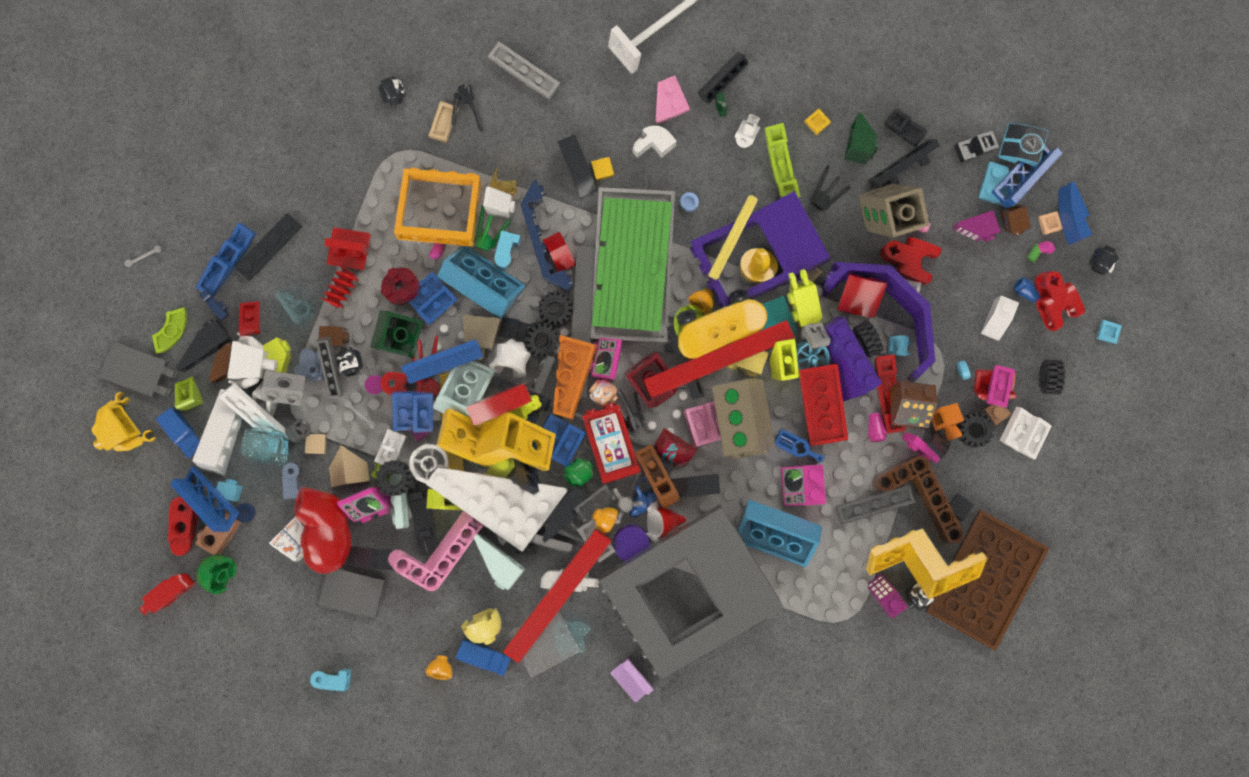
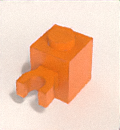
[931,403,964,441]

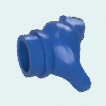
[628,486,658,519]

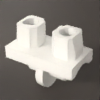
[735,114,760,148]
[374,429,407,465]

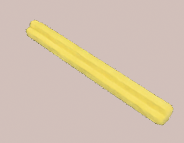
[709,195,758,280]

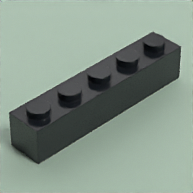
[697,52,749,104]
[491,375,551,411]

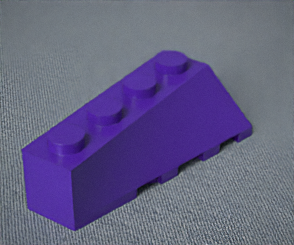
[823,316,882,402]

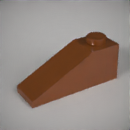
[635,444,681,509]

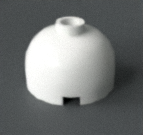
[409,444,449,483]

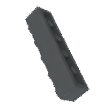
[315,336,344,399]

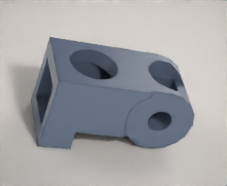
[282,463,303,500]

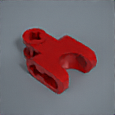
[880,237,942,285]
[1035,271,1085,332]

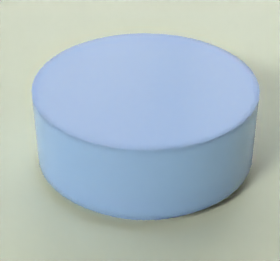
[680,192,699,212]

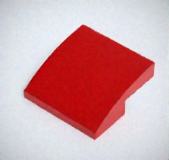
[837,273,888,318]

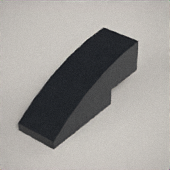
[557,134,598,198]
[671,474,720,497]
[542,486,586,543]

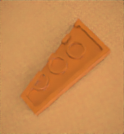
[553,335,597,420]

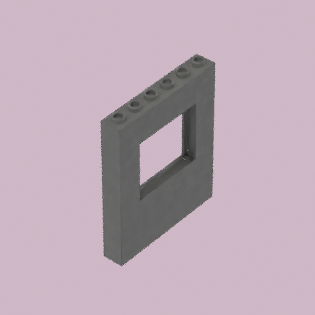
[598,503,784,680]

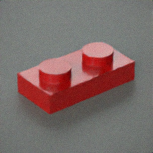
[239,301,261,336]

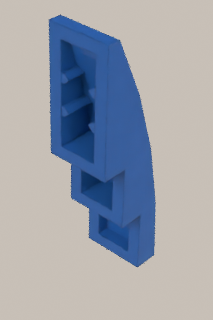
[195,223,257,297]

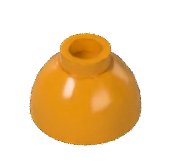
[688,289,714,314]
[592,507,618,534]
[425,655,452,680]

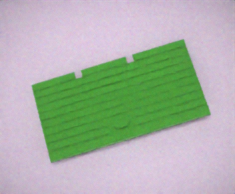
[592,198,672,332]

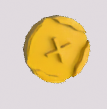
[739,248,778,285]

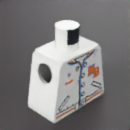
[269,517,304,561]

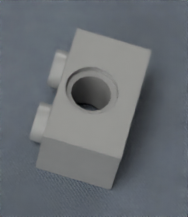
[261,370,305,406]

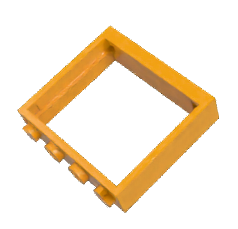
[394,167,482,247]

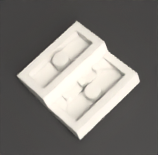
[1000,407,1051,460]

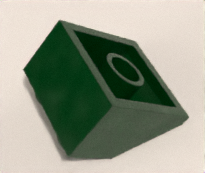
[844,112,879,164]
[370,310,423,358]

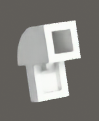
[633,126,677,158]

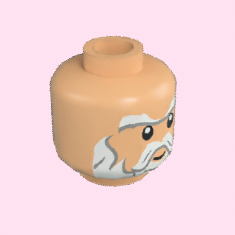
[589,379,618,407]

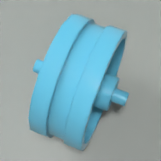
[796,340,830,369]

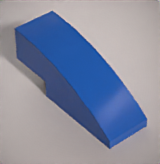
[1058,181,1092,245]

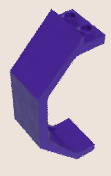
[822,262,936,382]

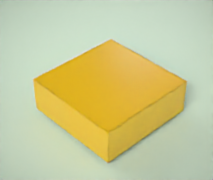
[804,108,831,136]
[591,157,614,181]

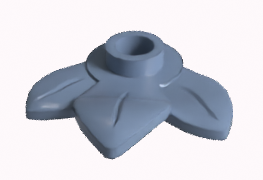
[293,348,324,381]

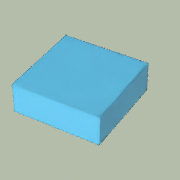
[1097,320,1122,344]

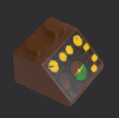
[890,380,937,429]

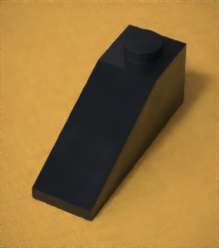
[176,320,233,372]
[344,546,402,571]

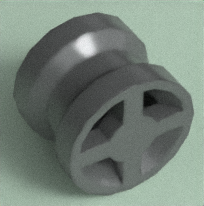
[286,419,311,443]

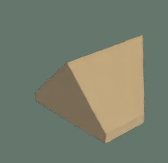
[329,446,370,487]

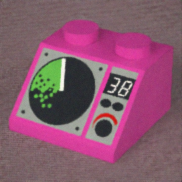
[589,338,622,382]
[781,465,826,506]
[337,487,394,524]

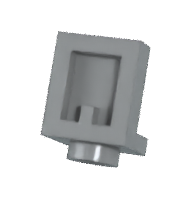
[800,323,831,349]

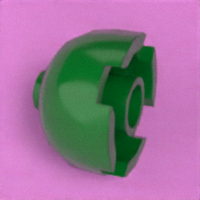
[196,554,237,595]

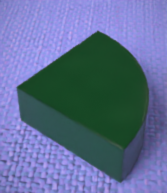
[715,92,727,117]

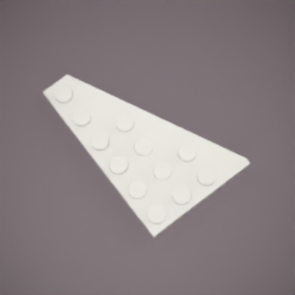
[426,467,568,551]

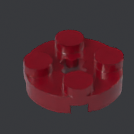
[381,267,420,306]

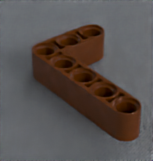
[872,456,964,544]

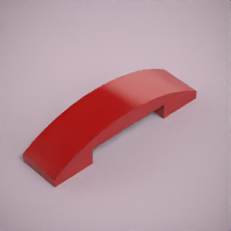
[875,354,906,434]

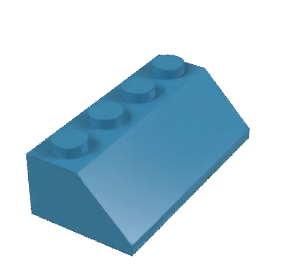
[437,246,526,319]
[737,500,822,567]

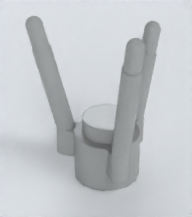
[613,489,643,524]

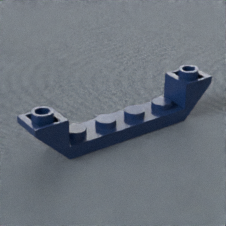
[520,180,573,292]

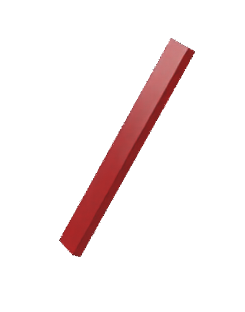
[644,320,795,398]
[503,528,611,663]

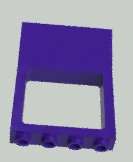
[690,191,830,308]

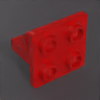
[324,227,371,271]

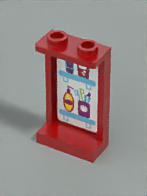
[582,403,640,484]

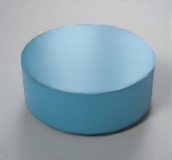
[956,360,971,380]

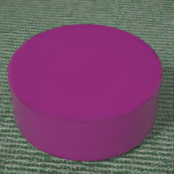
[365,375,383,395]

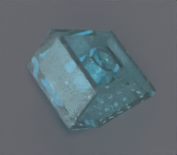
[240,427,289,466]

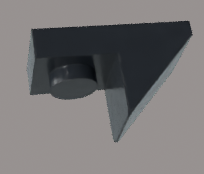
[498,318,538,344]

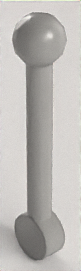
[124,245,162,267]
[344,400,376,429]

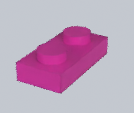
[986,365,1015,408]
[902,432,940,463]

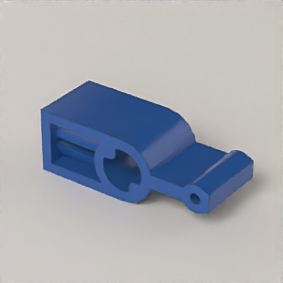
[156,407,200,459]
[774,429,824,463]
[456,638,511,676]

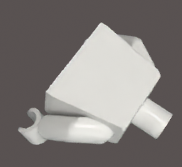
[227,332,277,389]

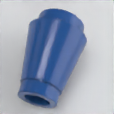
[1013,277,1041,304]

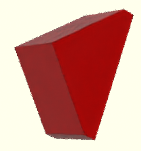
[543,231,576,272]

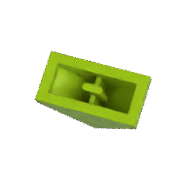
[175,376,204,411]

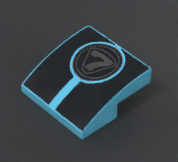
[998,124,1049,167]

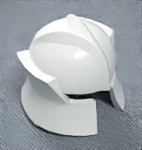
[490,339,531,378]

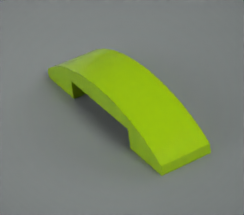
[764,123,801,198]

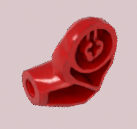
[294,487,351,574]

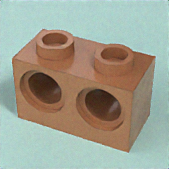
[195,512,241,555]

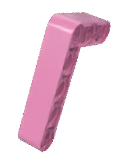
[388,511,483,591]

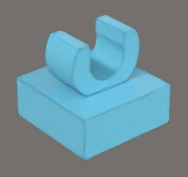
[887,336,911,356]

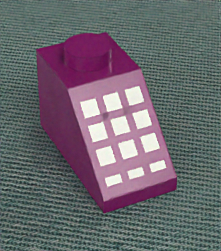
[952,211,1001,242]
[868,573,908,619]

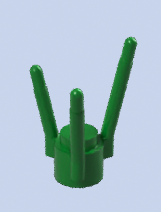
[474,205,511,252]

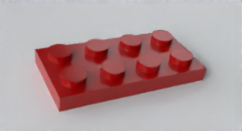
[799,363,848,446]

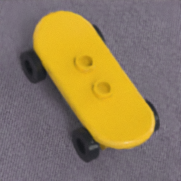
[677,289,767,360]

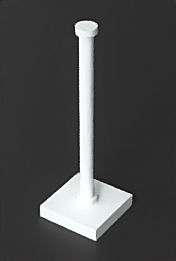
[608,0,698,74]

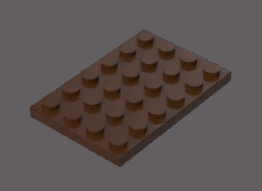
[925,510,1050,651]

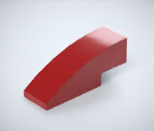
[466,383,532,425]

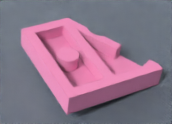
[656,76,690,124]

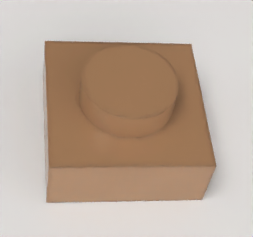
[983,404,1011,426]

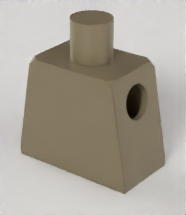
[463,315,502,361]

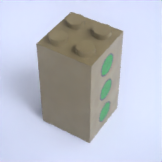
[858,184,930,237]
[712,379,776,459]

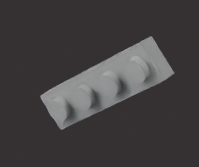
[488,42,560,100]

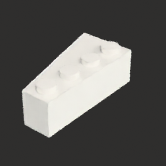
[192,389,242,477]

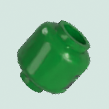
[564,458,593,487]

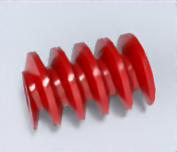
[320,265,359,308]

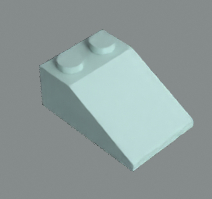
[433,360,495,418]
[474,533,526,590]

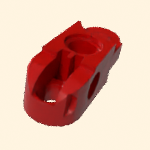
[380,372,441,398]
[168,497,198,556]
[139,573,195,616]

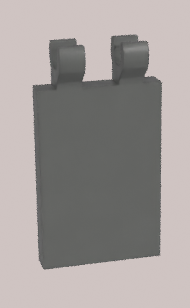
[99,342,179,398]

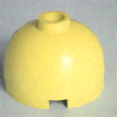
[461,608,501,645]

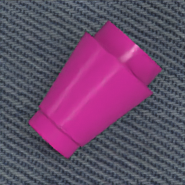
[868,413,887,442]

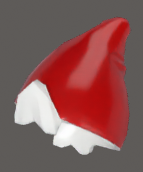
[646,501,686,542]

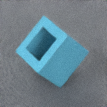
[217,479,243,501]

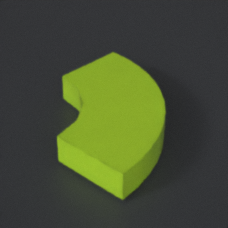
[152,307,187,354]

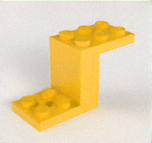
[436,408,556,472]
[866,529,987,599]

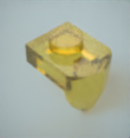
[490,168,518,195]

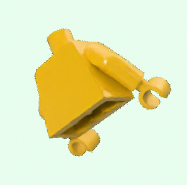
[92,392,156,452]

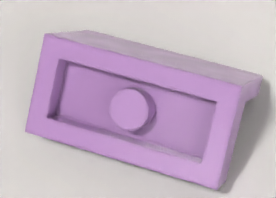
[611,657,653,702]

